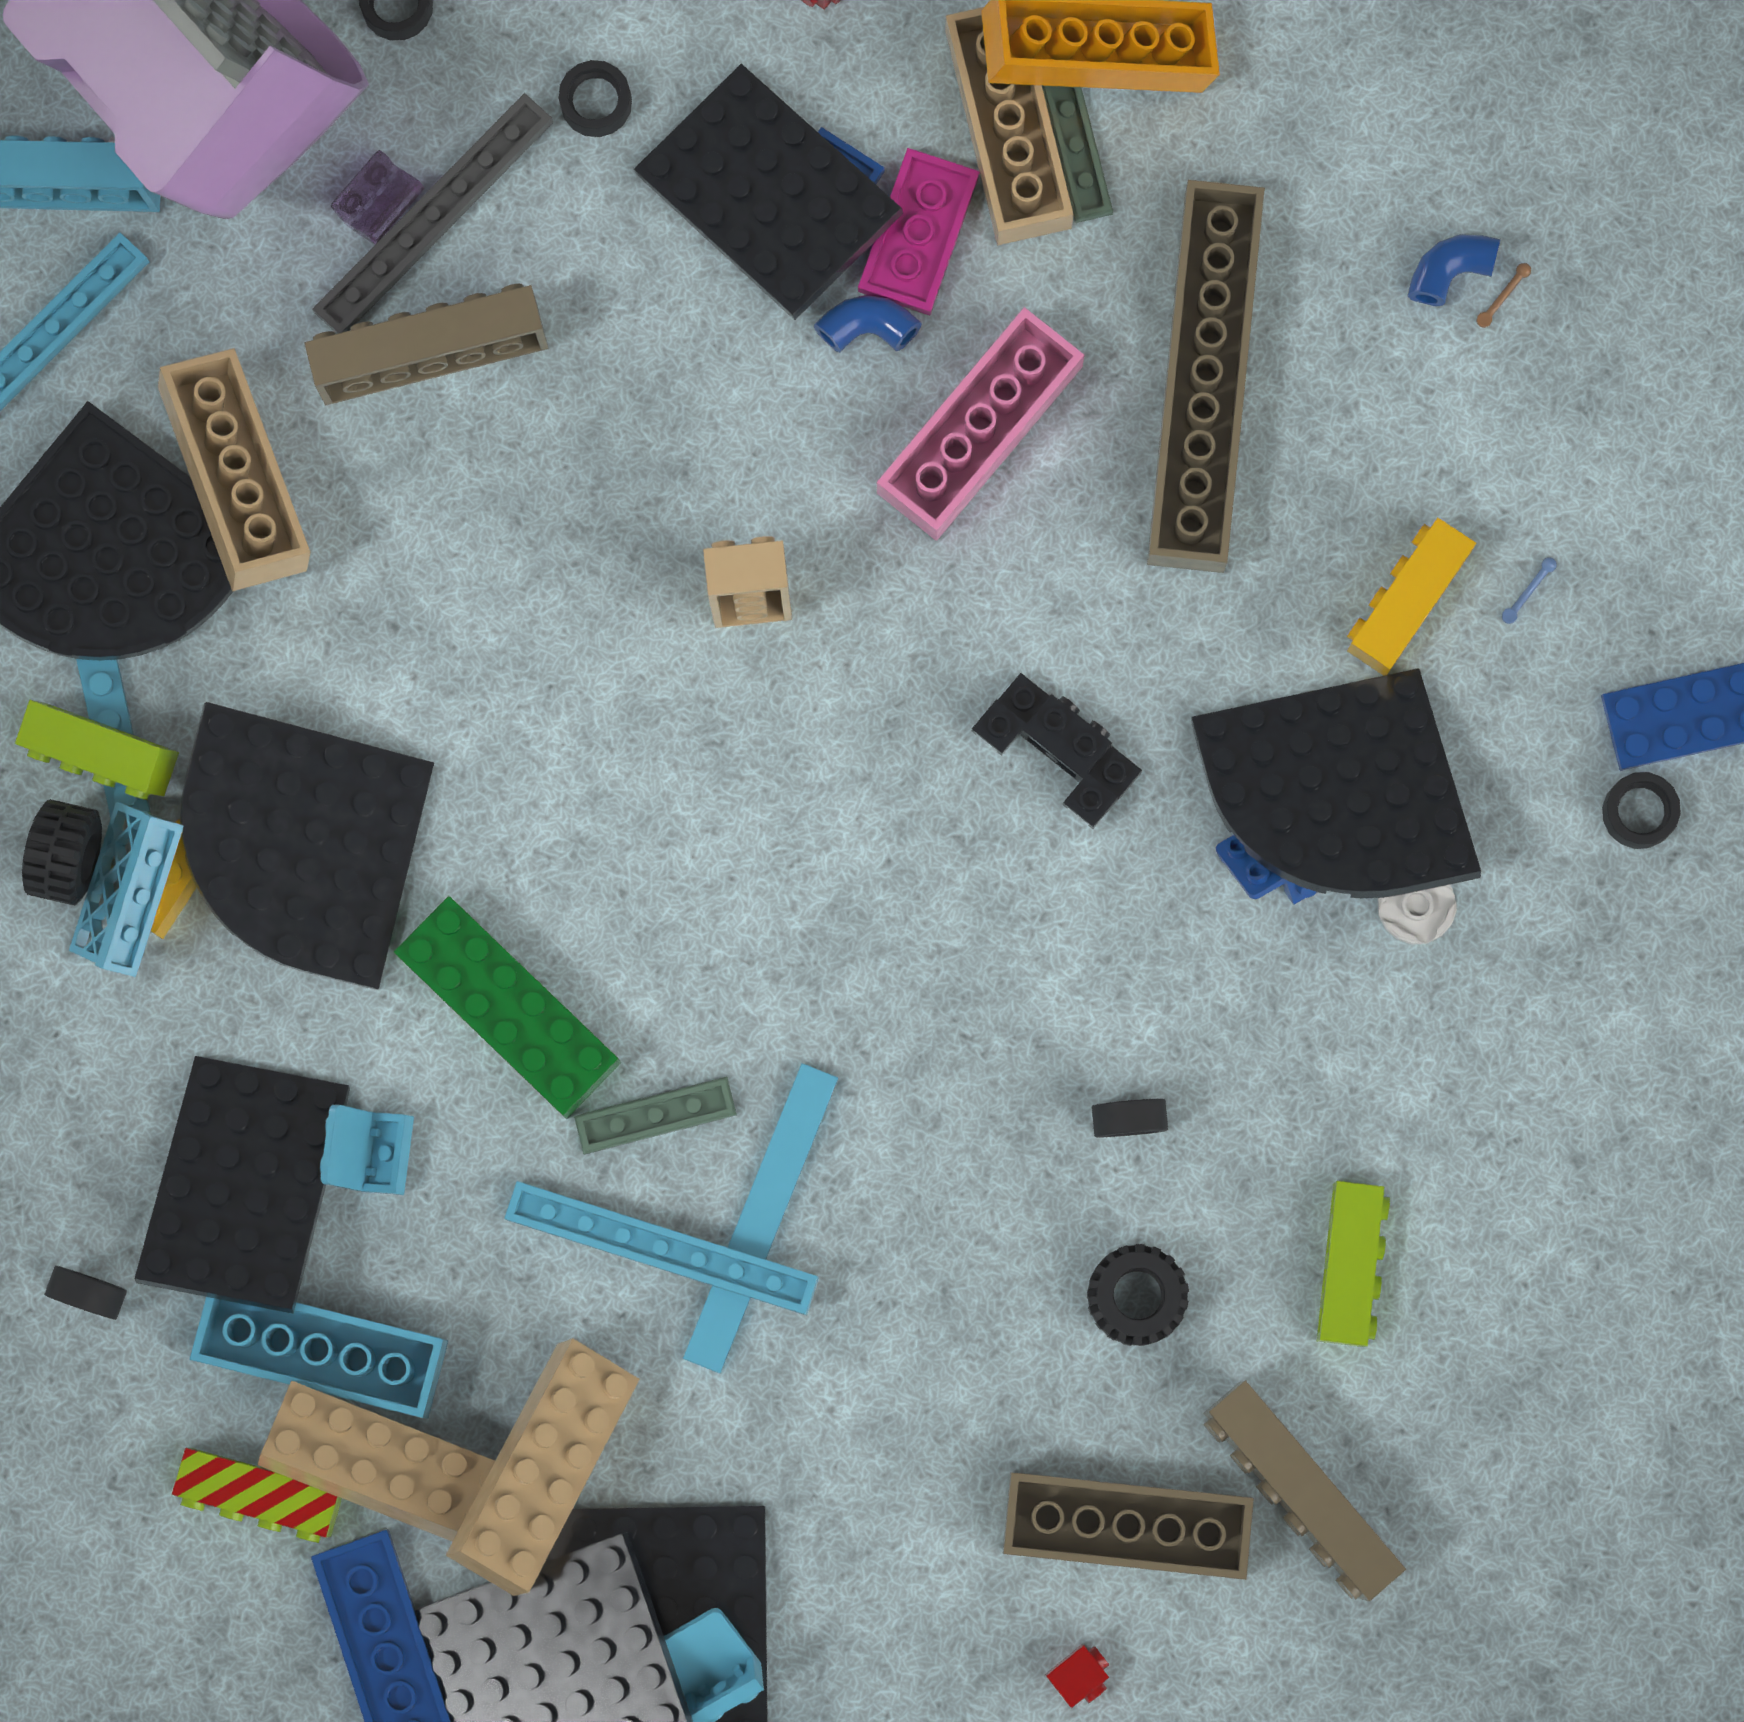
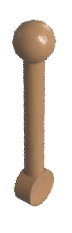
[1476,263,1531,328]

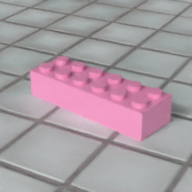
[876,307,1084,541]

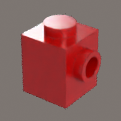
[1045,1644,1109,1708]

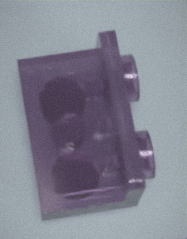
[331,150,425,245]

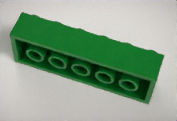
[394,896,621,1120]

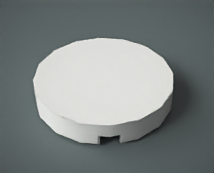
[1378,885,1457,944]

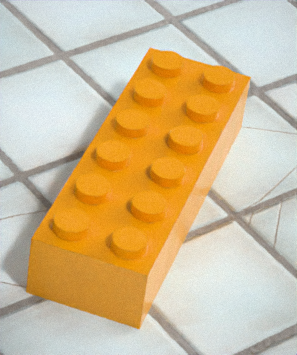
[981,0,1220,93]

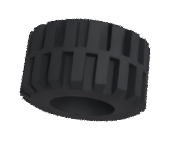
[22,799,102,906]
[1087,1244,1189,1346]

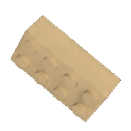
[703,536,792,628]

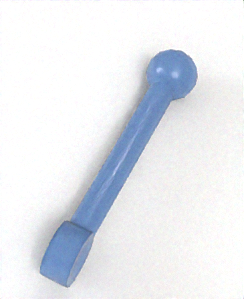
[1502,557,1557,624]

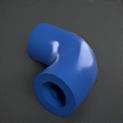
[1408,234,1501,306]
[813,295,922,353]

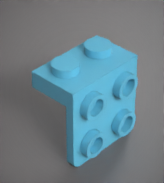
[320,1105,414,1195]
[664,1608,764,1722]

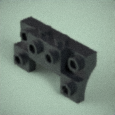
[971,673,1142,829]

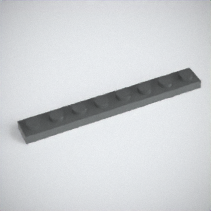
[312,93,553,334]

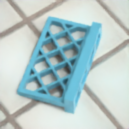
[69,801,184,977]

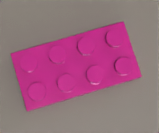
[858,148,980,316]

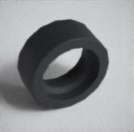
[359,0,433,40]
[558,60,632,137]
[1602,772,1681,849]
[1091,1099,1168,1138]
[44,1265,127,1320]

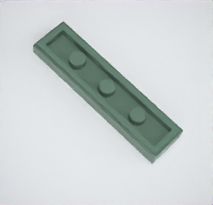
[1042,85,1113,223]
[574,1077,737,1155]

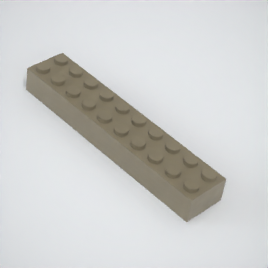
[1147,180,1265,573]

